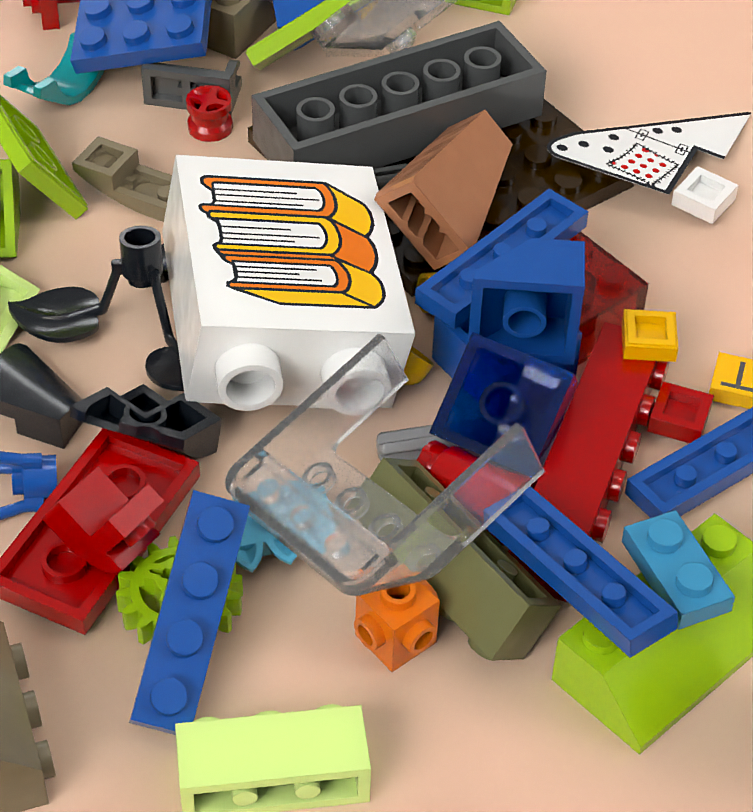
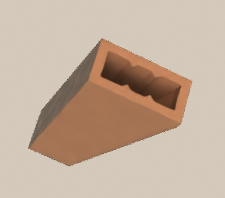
[374,110,513,270]

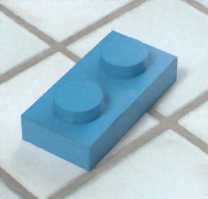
[622,510,735,630]

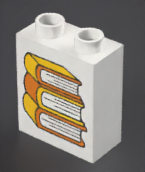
[162,155,415,413]

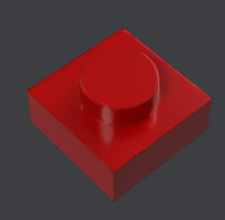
[647,381,714,443]

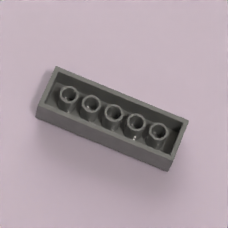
[251,21,547,169]

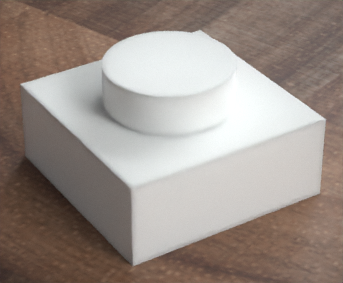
[671,166,739,224]

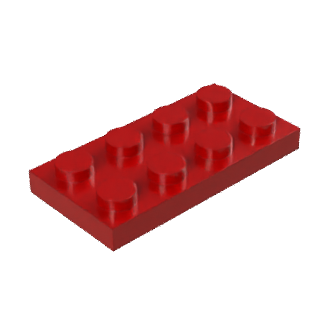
[0,428,200,635]

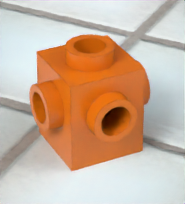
[354,564,440,672]

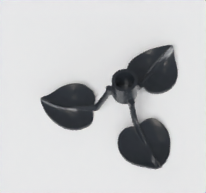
[8,226,184,391]

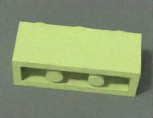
[175,704,371,812]

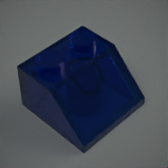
[429,332,578,481]

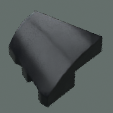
[0,343,83,449]
[70,384,222,458]

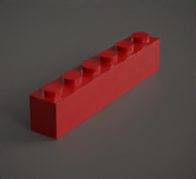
[508,322,669,602]

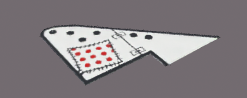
[546,112,751,195]

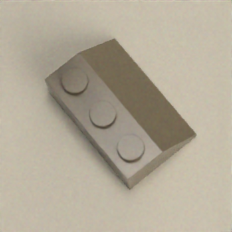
[0,621,56,812]

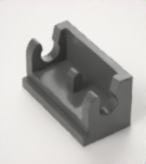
[141,59,242,114]

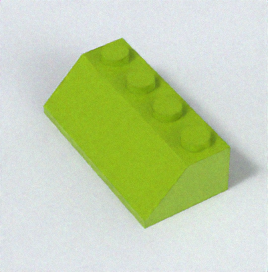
[551,513,753,755]

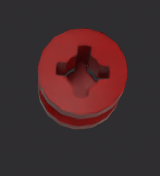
[186,85,233,142]

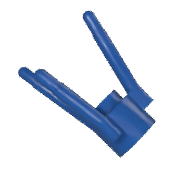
[0,451,57,520]

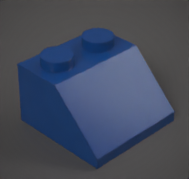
[467,238,585,364]

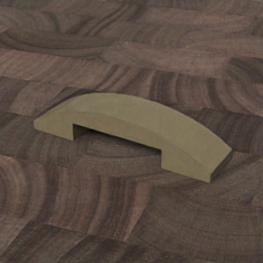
[72,136,172,222]

